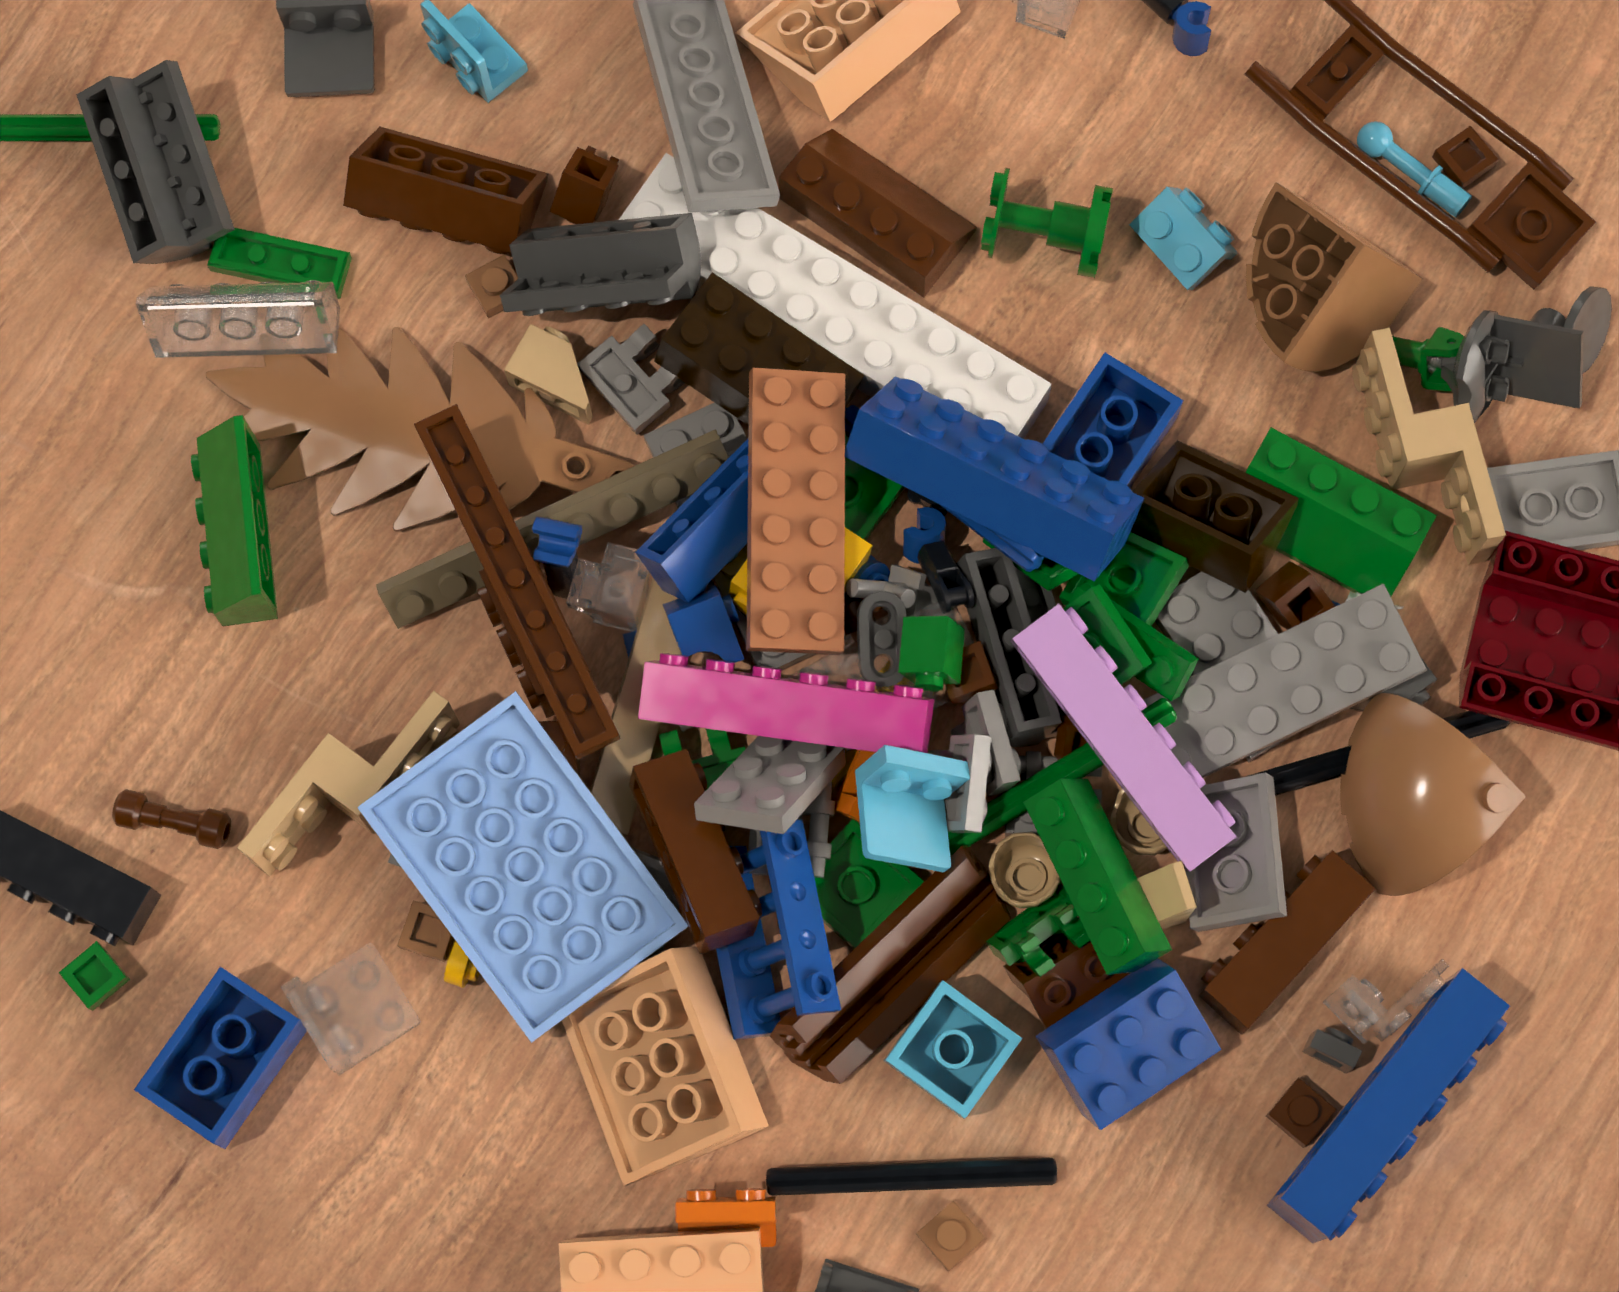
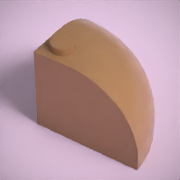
[1246,182,1422,372]
[1340,693,1526,896]

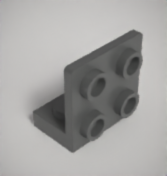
[276,0,375,97]

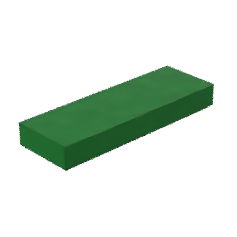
[207,228,352,299]

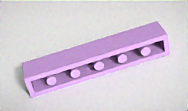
[1010,604,1236,872]

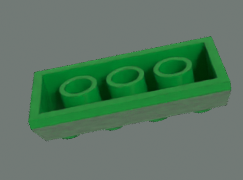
[191,415,278,627]
[1245,427,1437,597]

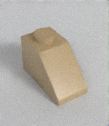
[504,324,593,425]
[1137,861,1197,929]

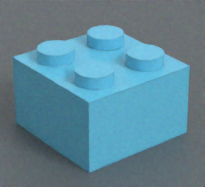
[883,980,1023,1119]

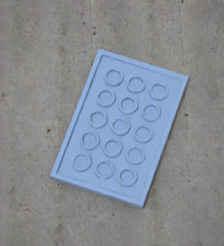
[357,691,688,1043]

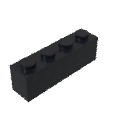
[0,810,161,946]

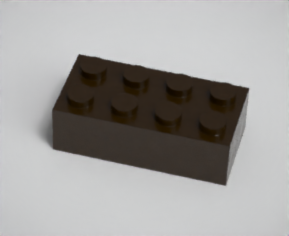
[654,272,865,426]

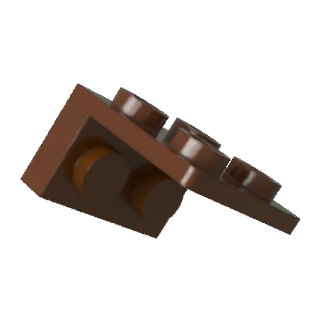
[1003,919,1127,1029]

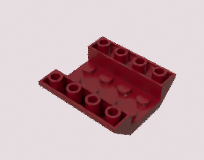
[1459,531,1619,751]

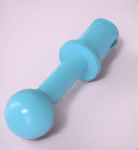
[1357,121,1472,218]

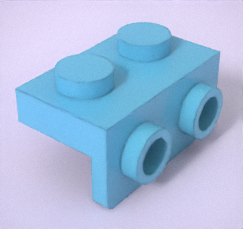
[1129,186,1238,290]

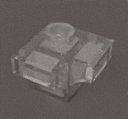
[566,542,650,632]

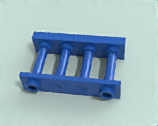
[716,819,841,1040]

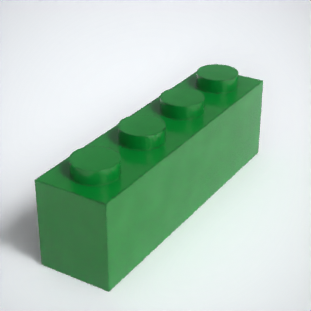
[1023,778,1172,975]

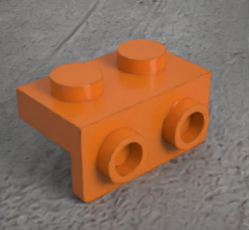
[675,1188,777,1247]

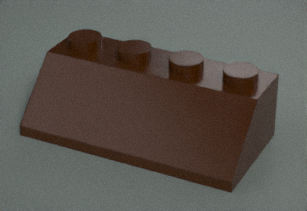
[343,126,548,254]
[778,129,977,298]

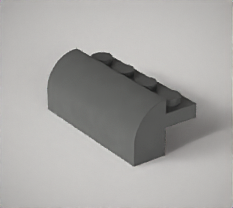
[76,60,235,264]
[500,213,701,316]
[957,548,1065,747]

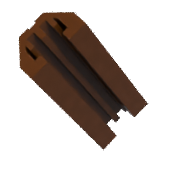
[770,845,1011,1084]

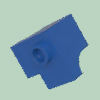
[662,580,744,663]

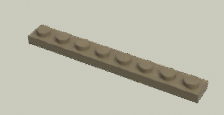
[376,429,729,629]

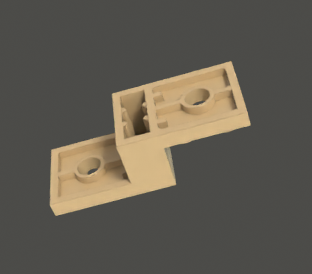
[1352,328,1506,565]
[237,691,460,876]

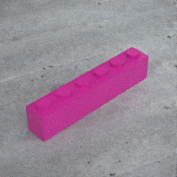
[638,653,935,753]

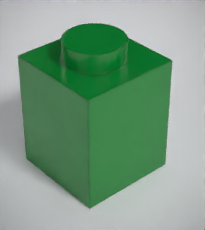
[898,616,965,691]

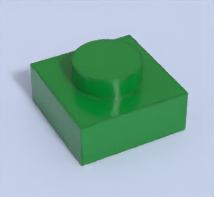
[59,941,130,1011]

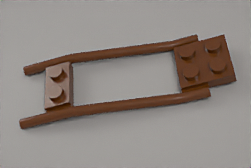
[1244,0,1596,290]

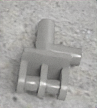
[846,564,940,617]

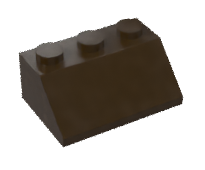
[1131,440,1299,593]

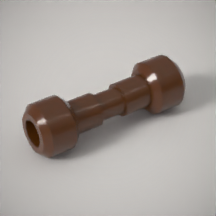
[112,789,231,849]

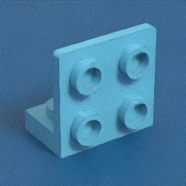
[420,0,528,103]
[855,745,970,872]

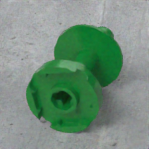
[981,168,1113,278]

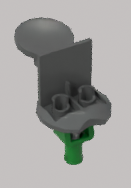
[1392,286,1612,423]

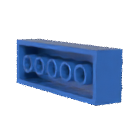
[845,376,1144,582]
[1267,968,1510,1243]

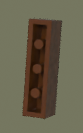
[629,749,762,954]
[1199,850,1376,1035]

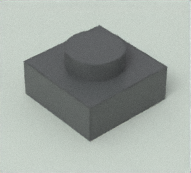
[1302,1027,1362,1074]

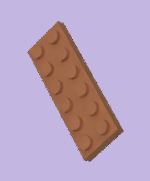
[746,368,845,655]

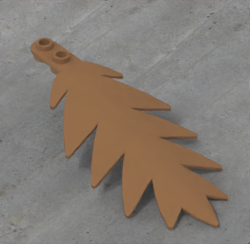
[206,319,634,531]

